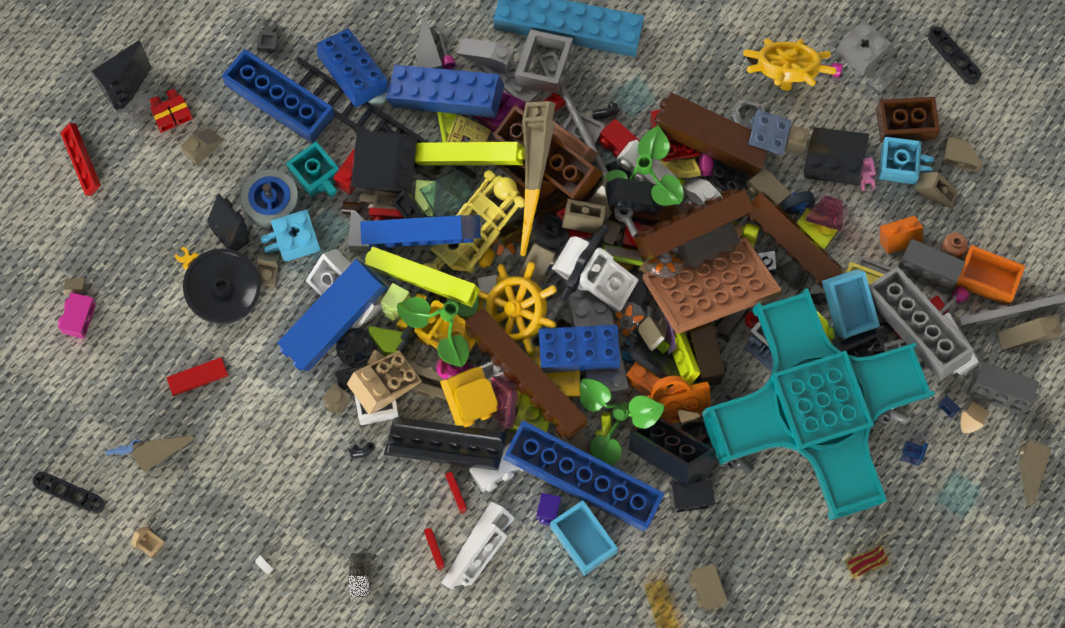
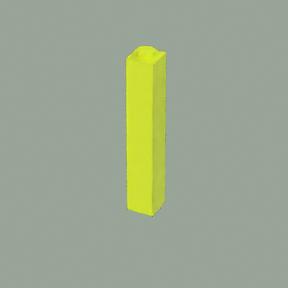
[414,142,525,166]
[365,247,480,307]

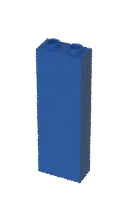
[277,259,388,371]

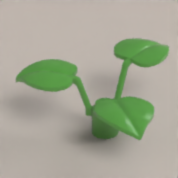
[601,126,684,206]
[397,295,479,367]
[580,378,665,465]

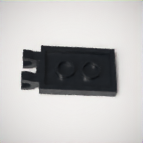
[620,326,681,386]

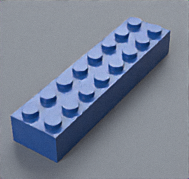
[503,420,665,532]

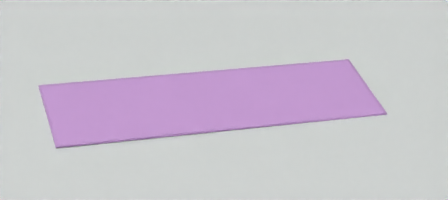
[664,316,676,355]

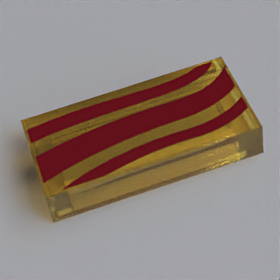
[844,545,890,579]

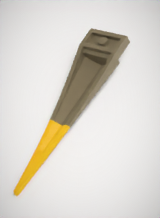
[520,101,556,257]

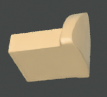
[961,401,990,433]
[132,527,165,559]

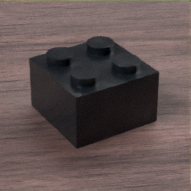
[668,478,715,513]

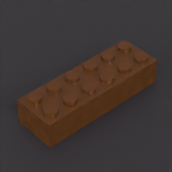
[493,105,603,202]
[633,188,754,259]

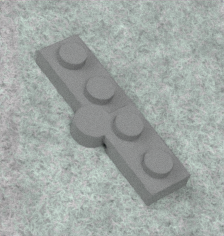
[475,62,538,103]

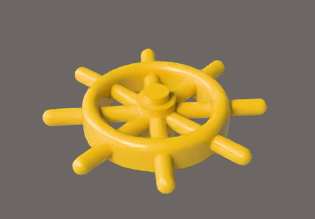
[743,38,836,91]
[478,262,557,355]

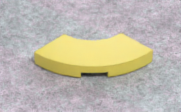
[659,159,701,178]

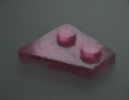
[805,196,843,230]

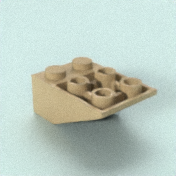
[347,351,422,415]

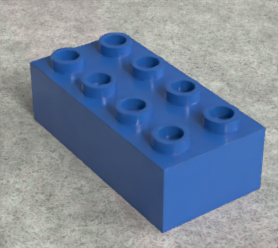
[317,28,387,108]
[539,324,620,373]

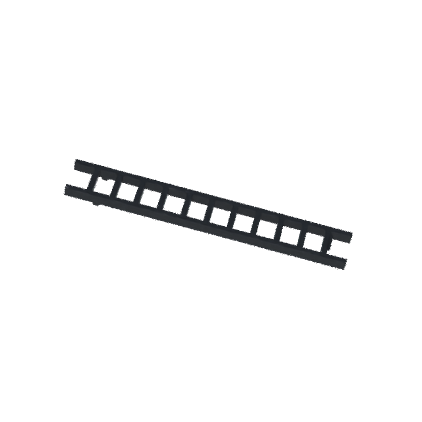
[297,57,477,200]

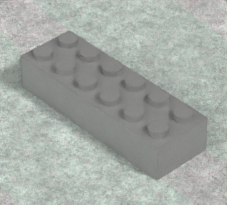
[869,266,974,381]

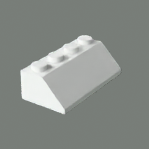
[305,249,384,329]

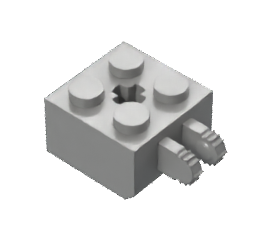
[836,20,891,76]

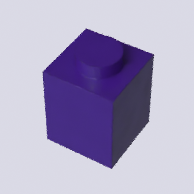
[536,493,561,525]

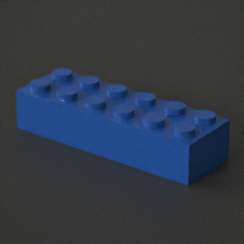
[222,48,335,144]
[386,65,505,118]
[360,215,481,248]

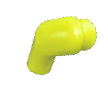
[595,412,611,438]

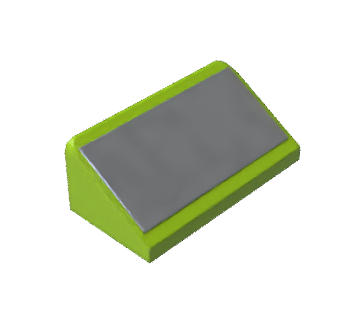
[603,245,643,266]

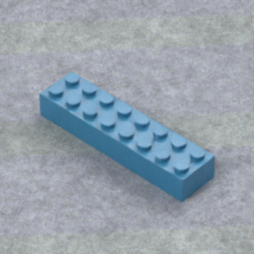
[494,0,644,57]

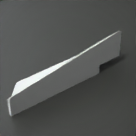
[442,502,515,589]

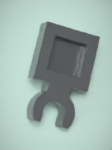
[257,20,279,52]

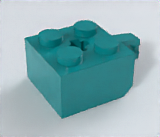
[286,141,339,198]

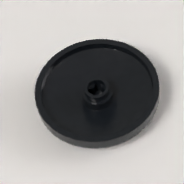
[183,248,261,325]

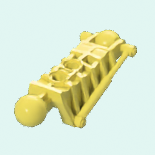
[422,170,525,274]

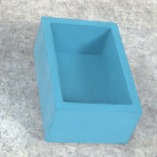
[822,269,880,338]
[550,500,618,576]

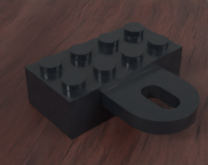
[629,417,716,486]

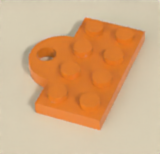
[634,376,711,428]

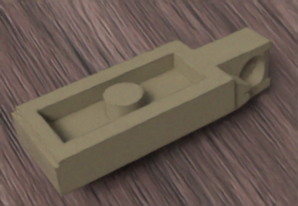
[359,190,399,209]

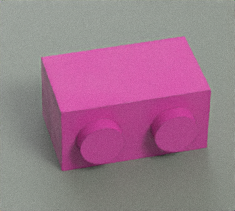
[58,293,96,339]

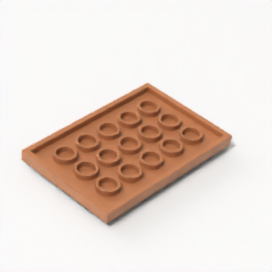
[643,237,782,334]

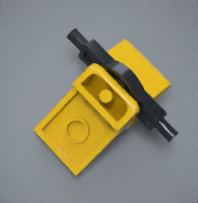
[396,292,476,354]

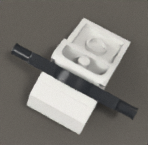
[552,225,639,312]

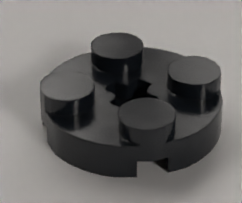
[530,214,569,250]

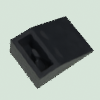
[207,194,250,251]

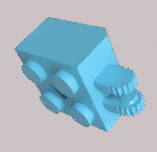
[878,137,934,184]
[261,209,321,261]

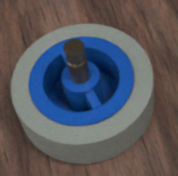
[241,170,300,228]

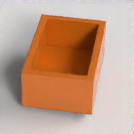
[954,245,1025,306]

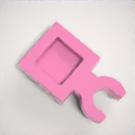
[861,157,876,191]

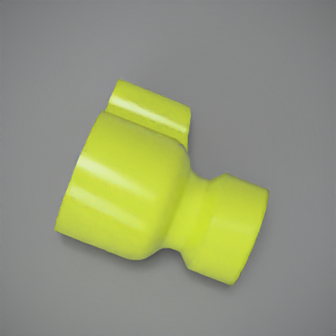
[733,221,760,248]

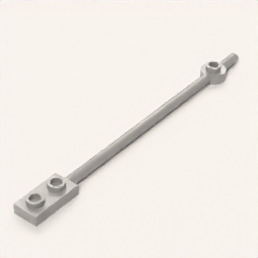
[537,51,638,237]

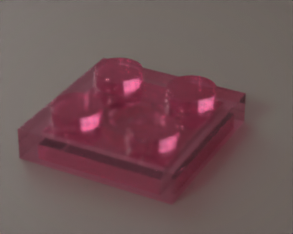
[491,376,518,429]

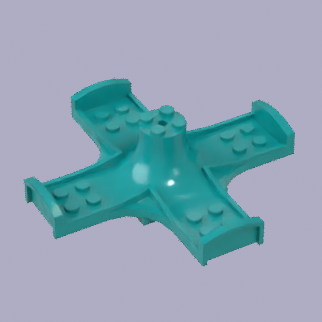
[702,288,935,521]

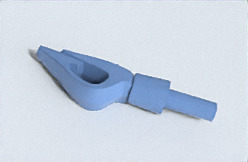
[106,439,141,455]

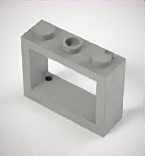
[515,30,576,94]

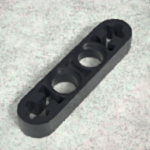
[928,27,981,85]
[33,472,105,514]

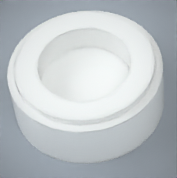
[255,555,274,574]

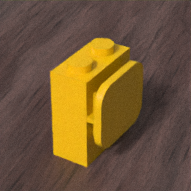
[440,367,497,427]

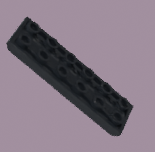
[384,417,507,471]

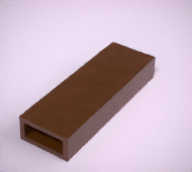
[654,92,767,177]

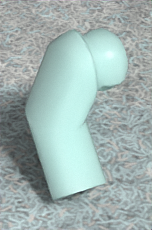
[368,89,388,107]

